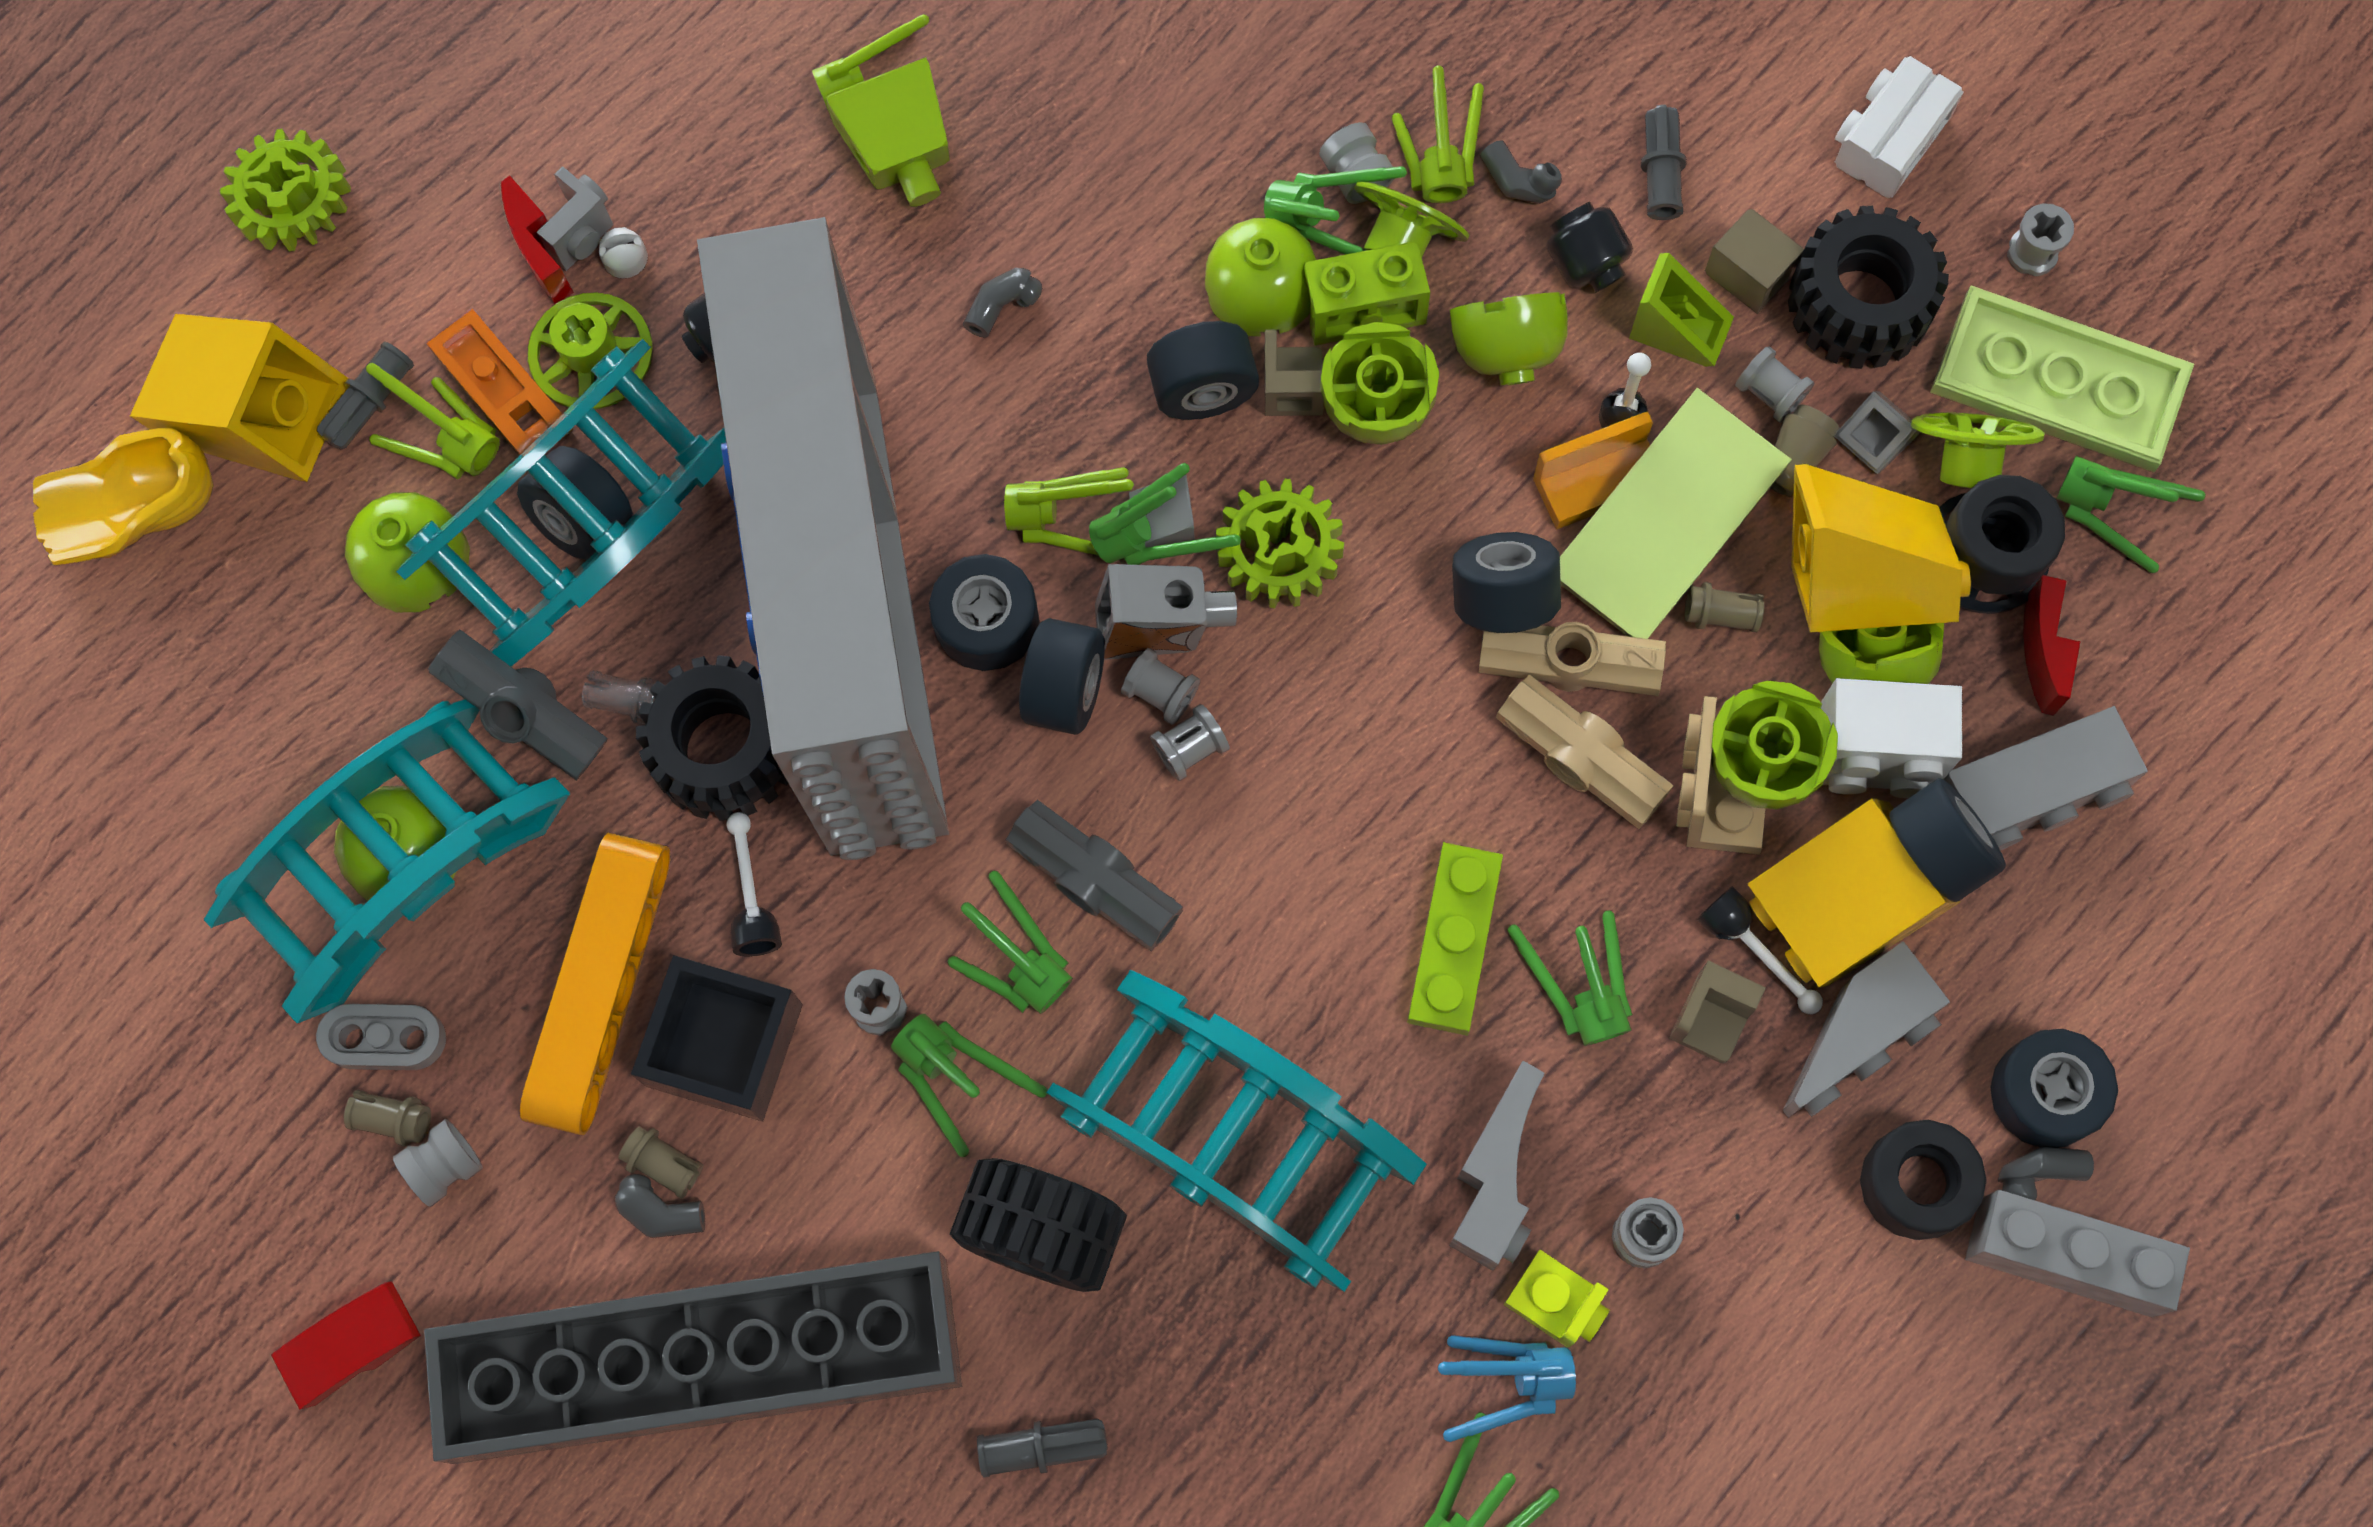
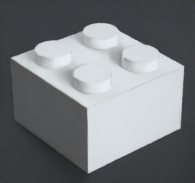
[1821,678,1962,798]

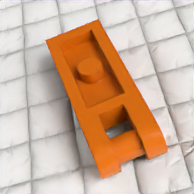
[426,309,573,456]

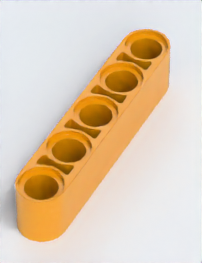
[520,833,670,1135]

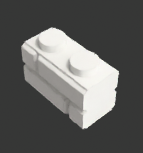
[1835,56,1964,198]

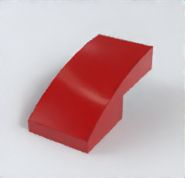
[501,175,574,305]
[2023,575,2081,716]
[271,1281,421,1410]

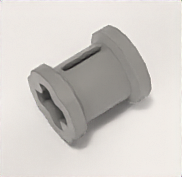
[2007,203,2074,276]
[1735,346,1815,423]
[1121,648,1200,725]
[1150,704,1230,781]
[844,969,907,1036]

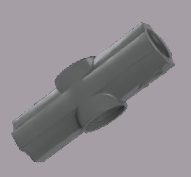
[428,629,608,781]
[1005,800,1183,952]

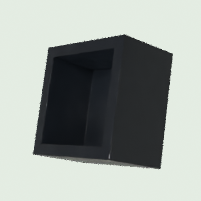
[631,955,803,1122]

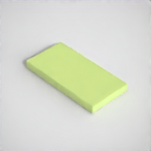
[1930,285,2194,472]
[1560,388,1792,639]

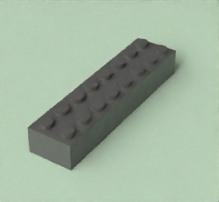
[424,1251,963,1464]

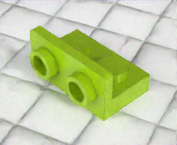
[1304,242,1430,346]

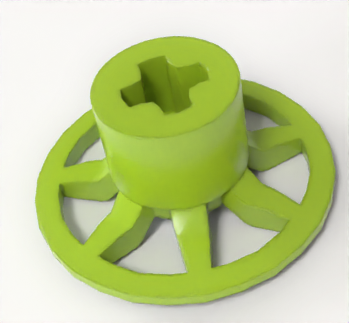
[1354,182,1469,257]
[528,292,653,410]
[1911,412,2045,488]

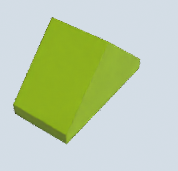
[1629,253,1734,367]

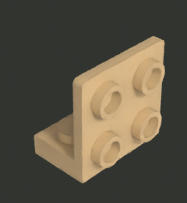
[1676,696,1765,855]

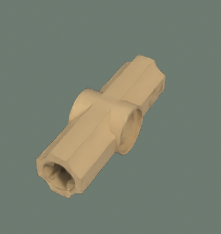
[1478,622,1666,696]
[1496,675,1673,829]

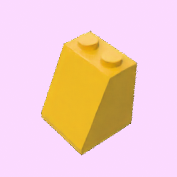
[130,314,349,482]
[1791,464,1971,632]
[1747,798,1960,987]

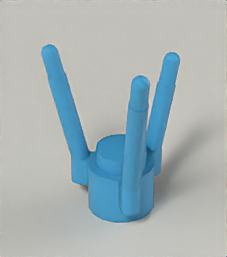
[1438,1335,1576,1442]

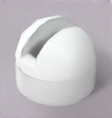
[599,227,648,278]

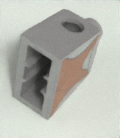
[1095,564,1237,660]

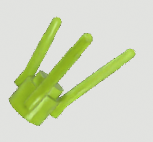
[812,14,929,109]
[1391,65,1484,203]
[366,363,500,479]
[1004,467,1134,556]

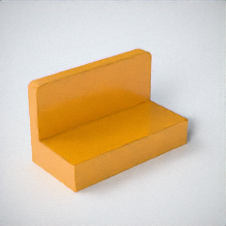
[1533,412,1653,530]

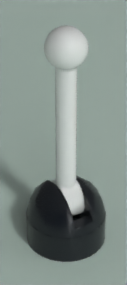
[1599,353,1651,428]
[726,812,782,957]
[1697,886,1823,1014]

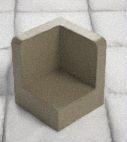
[1705,209,1804,314]
[1264,330,1324,416]
[1669,960,1766,1063]

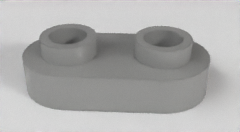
[316,1004,446,1070]

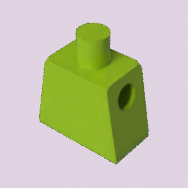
[825,57,950,207]

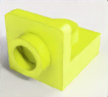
[1504,1250,1610,1348]

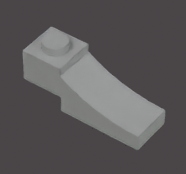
[1449,1061,1545,1271]

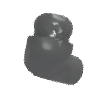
[1480,140,1562,204]
[963,267,1043,338]
[1998,1147,2094,1200]
[615,1174,705,1238]

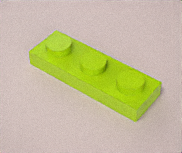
[1407,842,1503,1036]

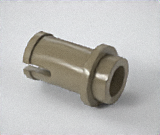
[1685,582,1764,632]
[344,1090,431,1147]
[618,1126,704,1199]

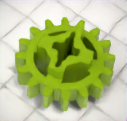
[220,129,351,252]
[1216,478,1344,608]

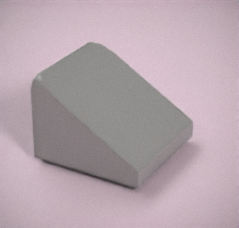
[1835,391,1921,474]
[1129,475,1195,547]

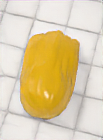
[33,428,214,565]

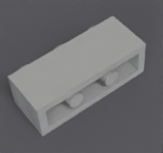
[1943,706,2148,851]
[1965,1189,2190,1318]

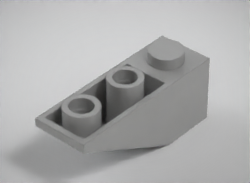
[1783,941,1950,1118]

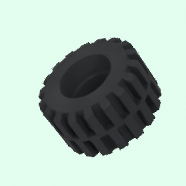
[1788,205,1949,369]
[636,655,788,821]
[950,1158,1127,1292]

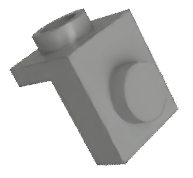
[537,166,614,271]

